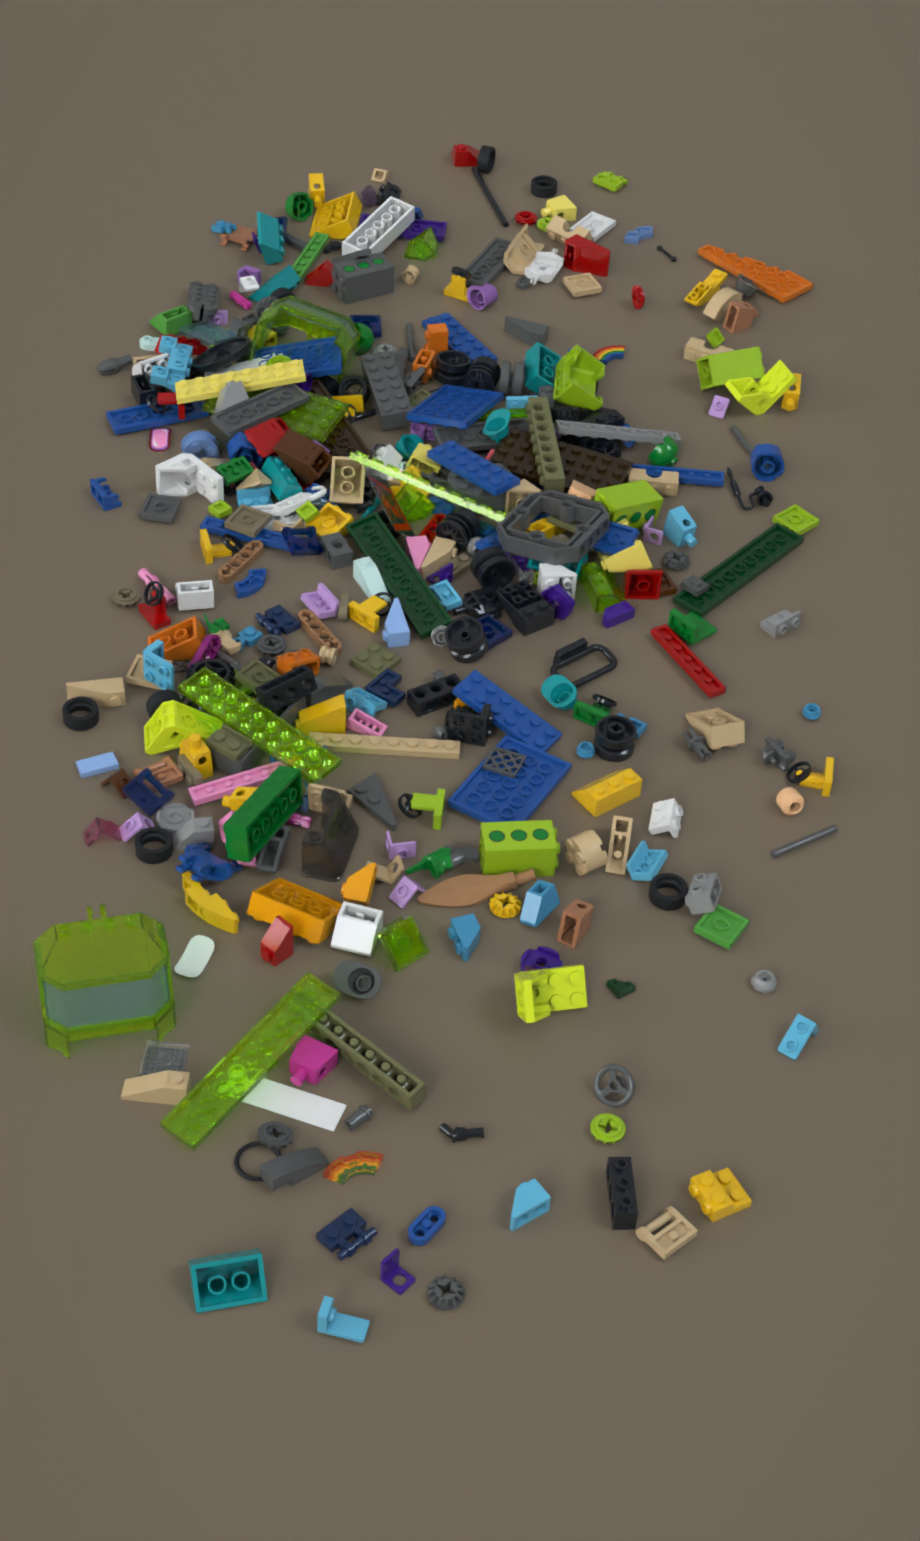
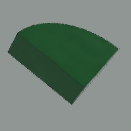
[606,979,636,999]

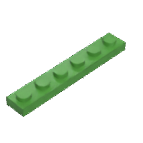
[292,232,330,283]

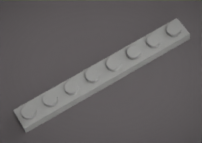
[554,420,682,446]

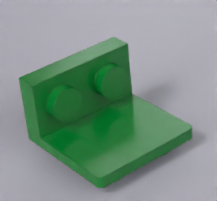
[215,456,254,486]
[668,608,717,645]

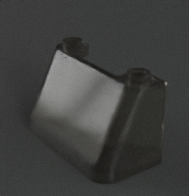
[302,788,359,882]

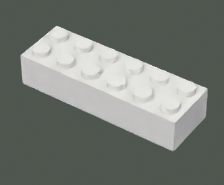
[342,196,415,256]

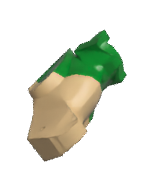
[203,613,242,655]

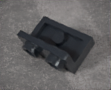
[376,181,402,205]

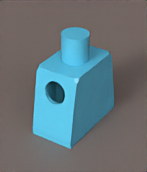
[663,505,698,548]

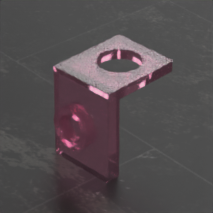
[83,817,122,847]

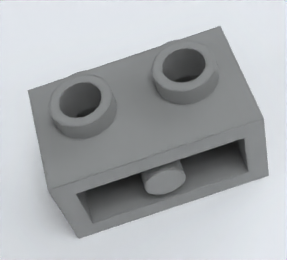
[685,872,723,915]

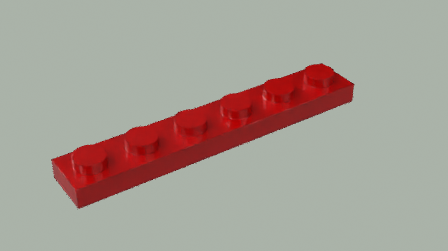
[651,624,726,698]

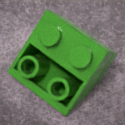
[149,305,192,335]

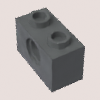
[320,532,354,570]

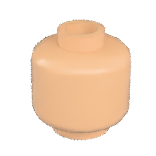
[776,787,804,816]

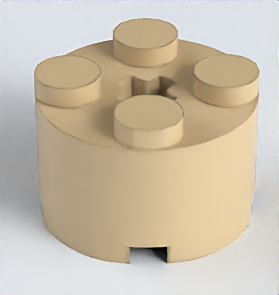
[565,829,607,876]

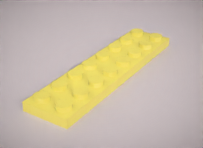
[175,359,306,404]

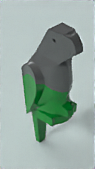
[405,845,480,879]

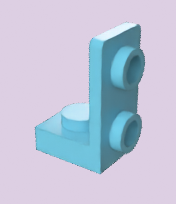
[777,1014,819,1060]
[317,1296,370,1343]

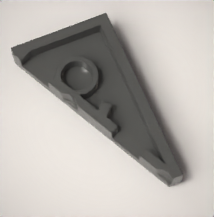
[347,773,397,831]

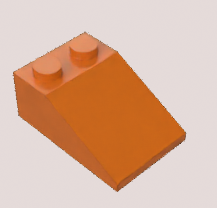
[148,615,206,661]

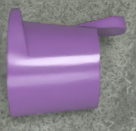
[467,283,498,310]

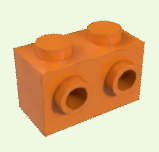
[424,323,449,357]
[412,348,437,383]
[276,648,320,675]

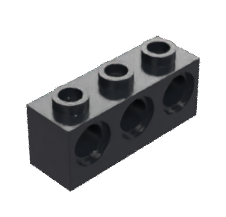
[255,664,318,713]
[407,673,462,717]
[606,1157,638,1230]

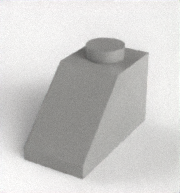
[214,380,249,413]
[173,817,214,851]

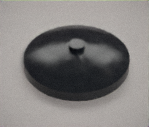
[192,336,252,372]

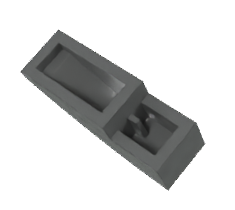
[256,826,291,874]
[260,1148,330,1191]

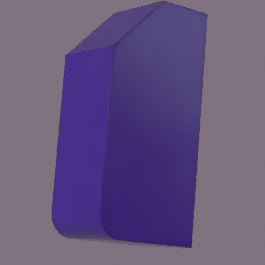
[602,601,635,629]

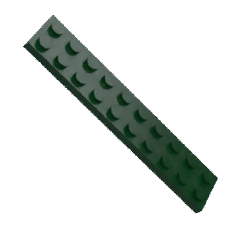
[345,512,453,639]
[673,523,804,617]

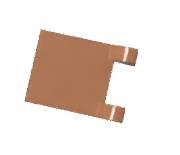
[219,225,258,252]

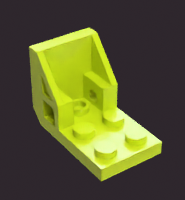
[725,360,798,415]
[144,700,223,755]
[514,964,587,1023]

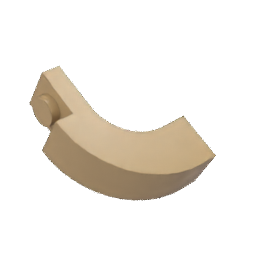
[703,287,743,322]

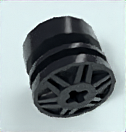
[462,356,501,391]
[435,507,481,552]

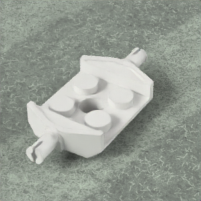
[525,248,564,285]

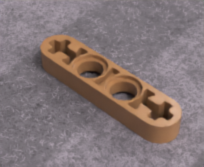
[218,540,263,584]
[298,609,342,657]

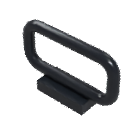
[550,637,617,688]

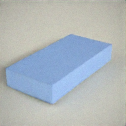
[76,752,119,779]

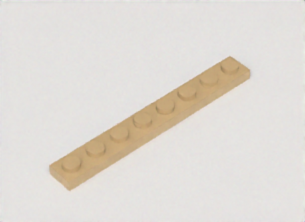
[308,732,460,759]

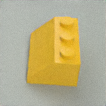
[571,768,643,817]

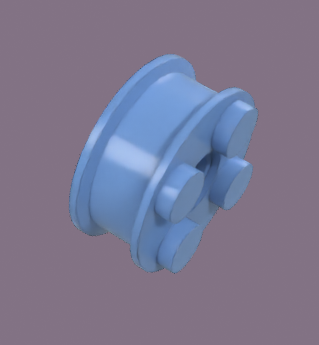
[181,430,219,459]

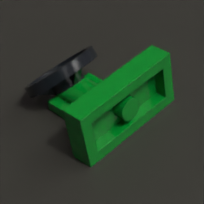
[573,694,617,727]

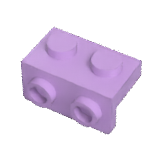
[301,583,339,619]

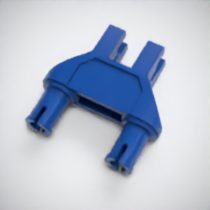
[175,842,242,882]

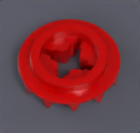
[514,211,537,226]
[631,285,645,309]

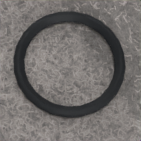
[234,1141,281,1181]

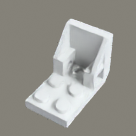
[155,453,224,503]

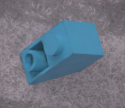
[520,880,560,927]
[447,913,481,962]

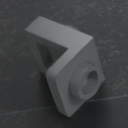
[680,575,709,597]

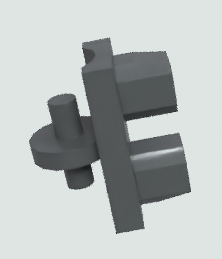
[762,737,796,772]

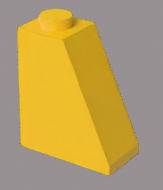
[295,694,346,738]

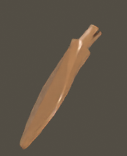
[417,868,536,908]

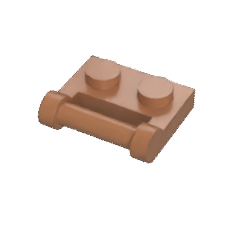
[133,756,184,794]

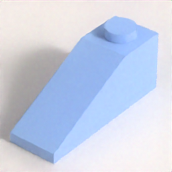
[382,598,410,648]

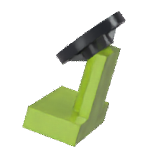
[398,788,446,830]

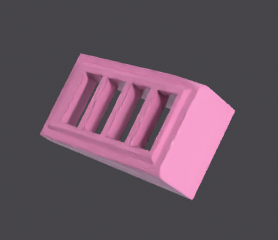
[346,708,388,736]

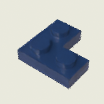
[365,668,406,708]

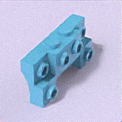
[150,335,193,392]

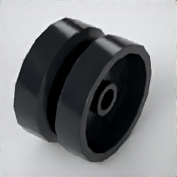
[434,350,471,386]
[470,546,515,588]
[444,616,488,663]
[593,715,637,762]

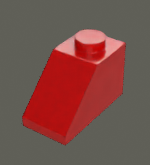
[304,259,333,287]
[260,915,293,967]

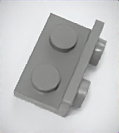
[759,609,802,638]

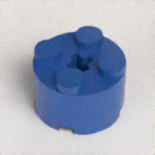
[227,432,263,468]
[750,444,785,482]

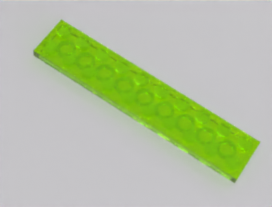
[349,451,507,522]
[178,667,342,784]
[160,972,341,1151]

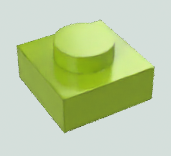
[706,327,725,348]
[208,499,232,519]
[295,500,320,524]

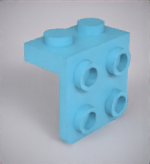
[143,639,174,691]

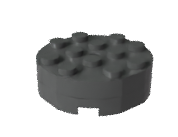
[447,463,512,514]

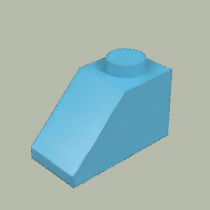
[510,1178,551,1232]

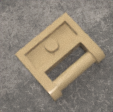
[635,1206,698,1260]

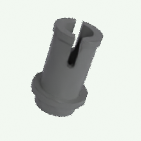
[344,1104,373,1131]

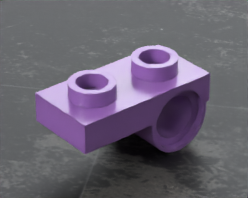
[410,423,442,443]

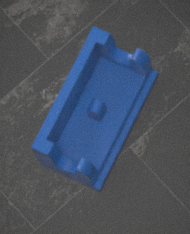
[90,477,122,511]

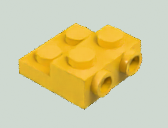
[305,502,354,537]
[688,1167,752,1222]

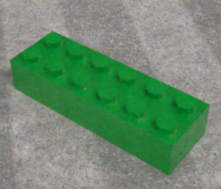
[223,765,304,863]

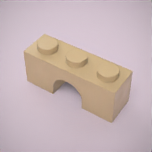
[546,215,593,245]
[683,337,734,362]
[628,468,679,497]

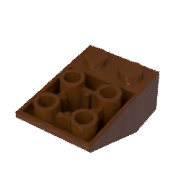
[273,429,332,486]

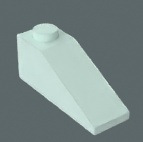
[353,556,391,602]

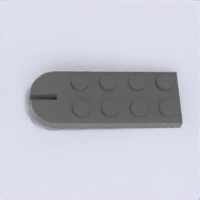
[187,281,220,323]

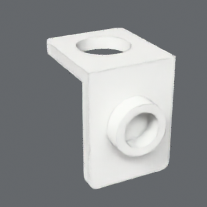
[239,275,260,293]

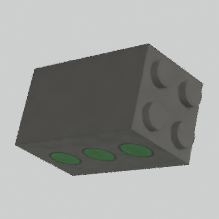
[331,252,395,305]

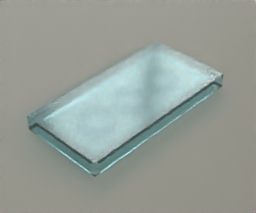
[179,321,240,345]

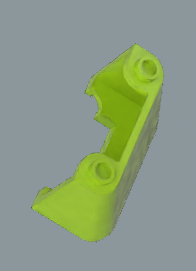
[553,344,605,411]

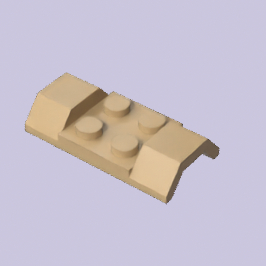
[503,224,545,275]

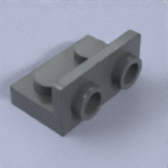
[402,366,426,398]

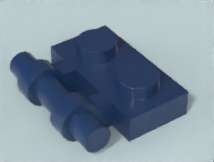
[255,604,301,636]
[316,1208,378,1261]

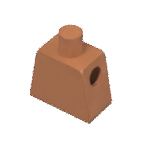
[723,301,758,334]
[557,899,594,949]

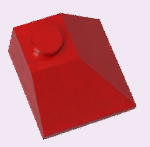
[451,144,479,167]
[622,570,663,600]

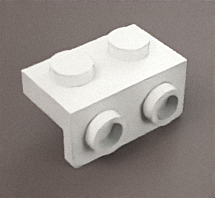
[648,798,683,838]

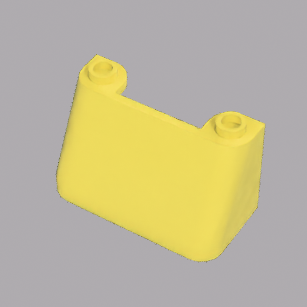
[591,518,653,573]

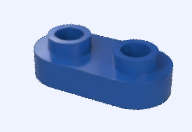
[408,1206,446,1246]

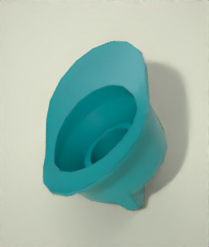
[483,408,511,443]
[395,434,425,461]
[541,674,577,710]

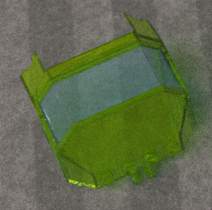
[249,295,361,384]
[33,904,176,1058]

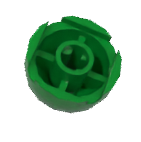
[285,192,314,221]
[346,323,375,354]
[647,436,679,467]

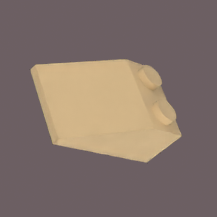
[329,456,366,504]
[685,708,745,750]

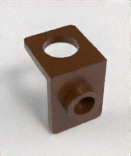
[100,768,138,799]

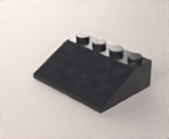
[559,407,625,446]

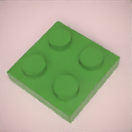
[693,904,750,950]

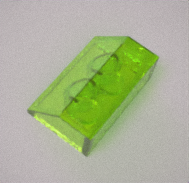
[580,562,627,613]

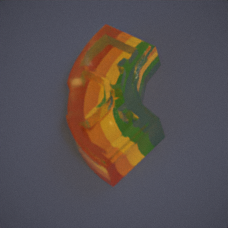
[323,1151,383,1185]

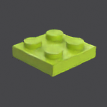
[772,504,820,536]

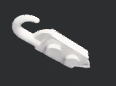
[268,485,327,517]

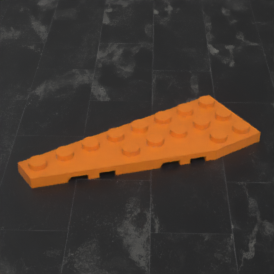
[698,244,814,303]

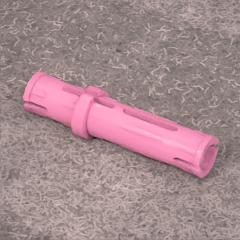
[138,568,177,606]

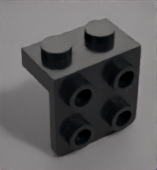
[448,703,494,747]

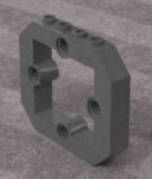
[496,490,610,565]

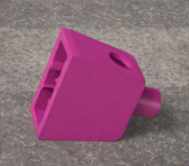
[289,1034,338,1086]

